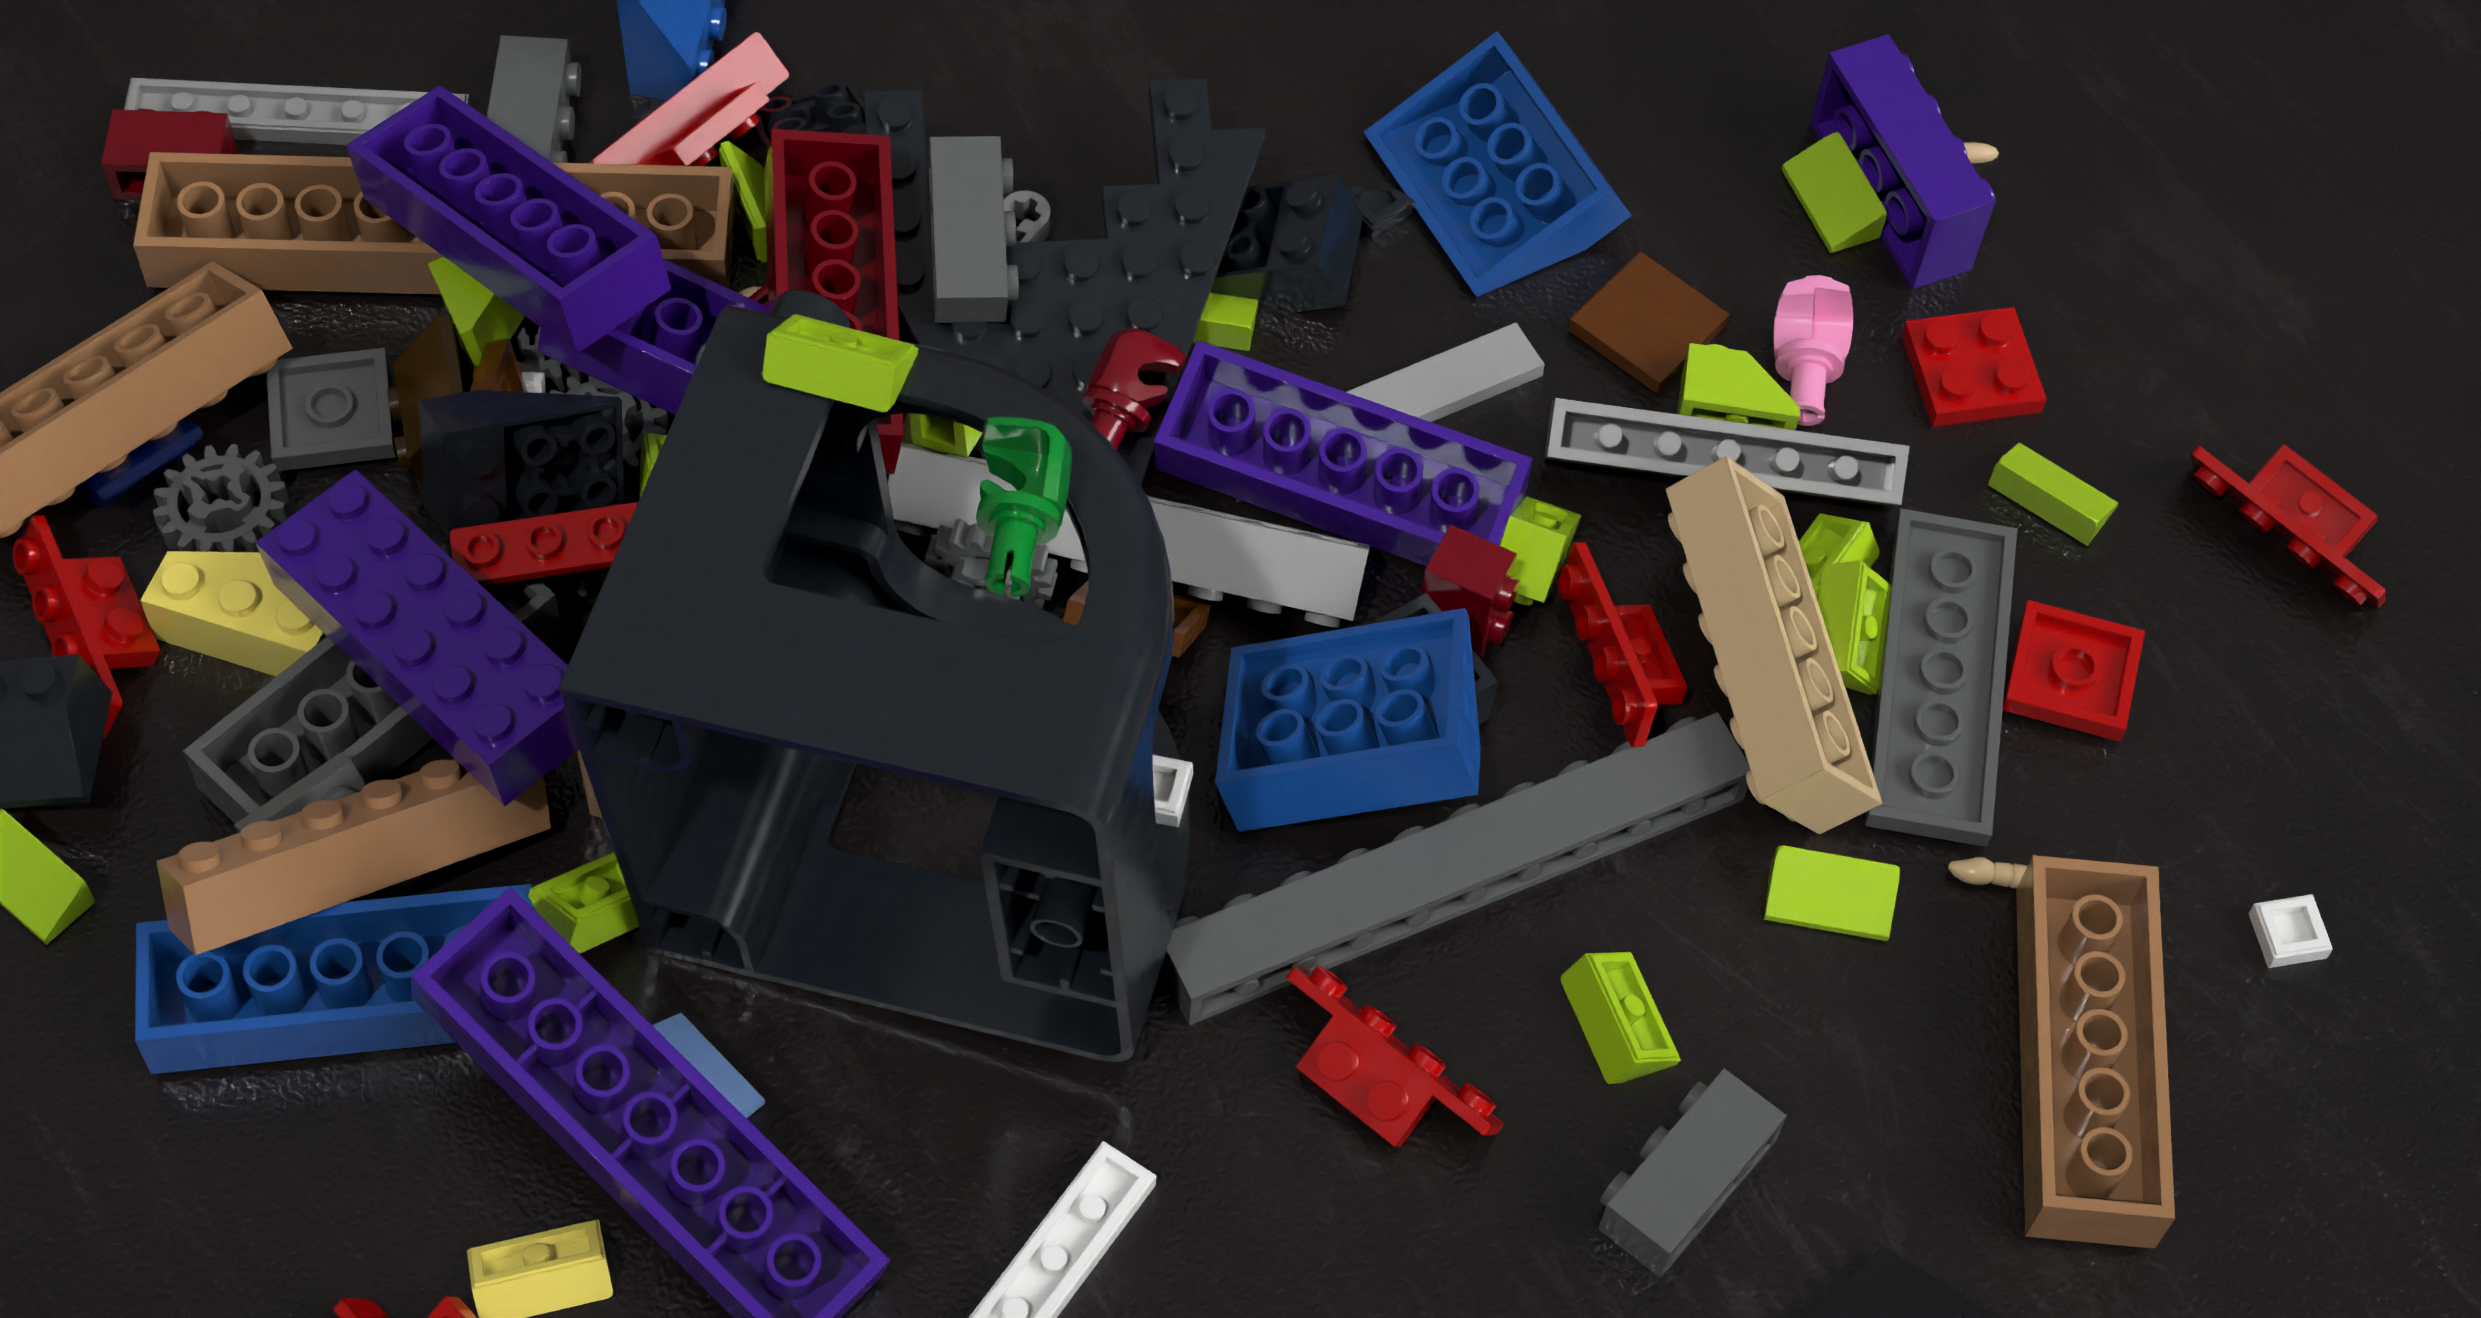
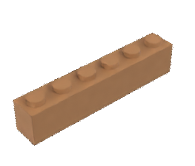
[156,759,551,955]

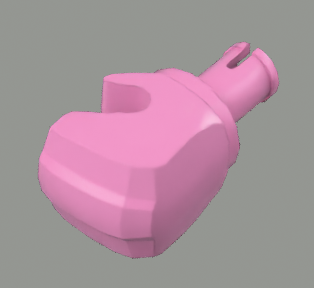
[1773,275,1853,426]

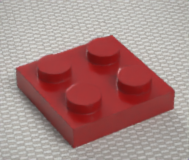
[1901,307,2047,427]
[2002,600,2145,742]

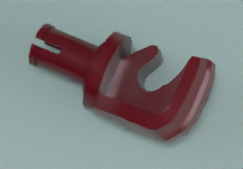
[1082,328,1186,450]

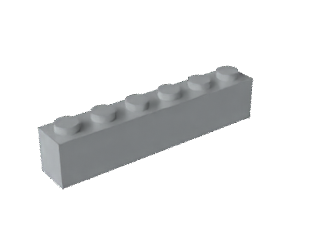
[1544,398,1910,507]

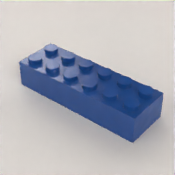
[135,884,537,1074]

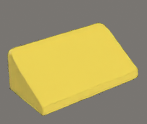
[467,1220,613,1318]

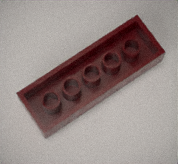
[765,129,904,474]

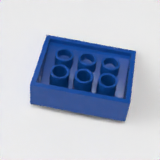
[616,0,727,100]
[1364,31,1632,297]
[1215,608,1481,832]

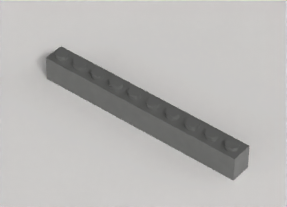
[1161,712,1750,1025]

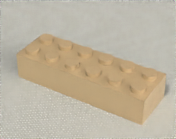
[1666,456,1883,834]

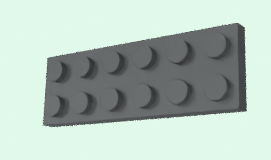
[1865,508,2017,847]

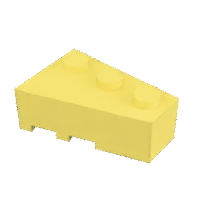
[140,551,327,676]

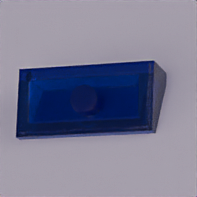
[79,417,204,509]

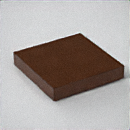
[1568,251,1730,394]

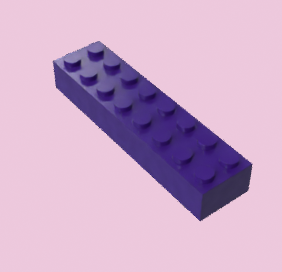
[411,886,890,1318]

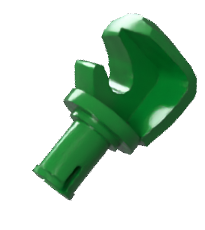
[976,417,1072,597]

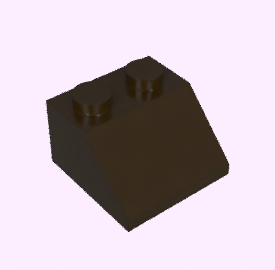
[387,314,473,492]

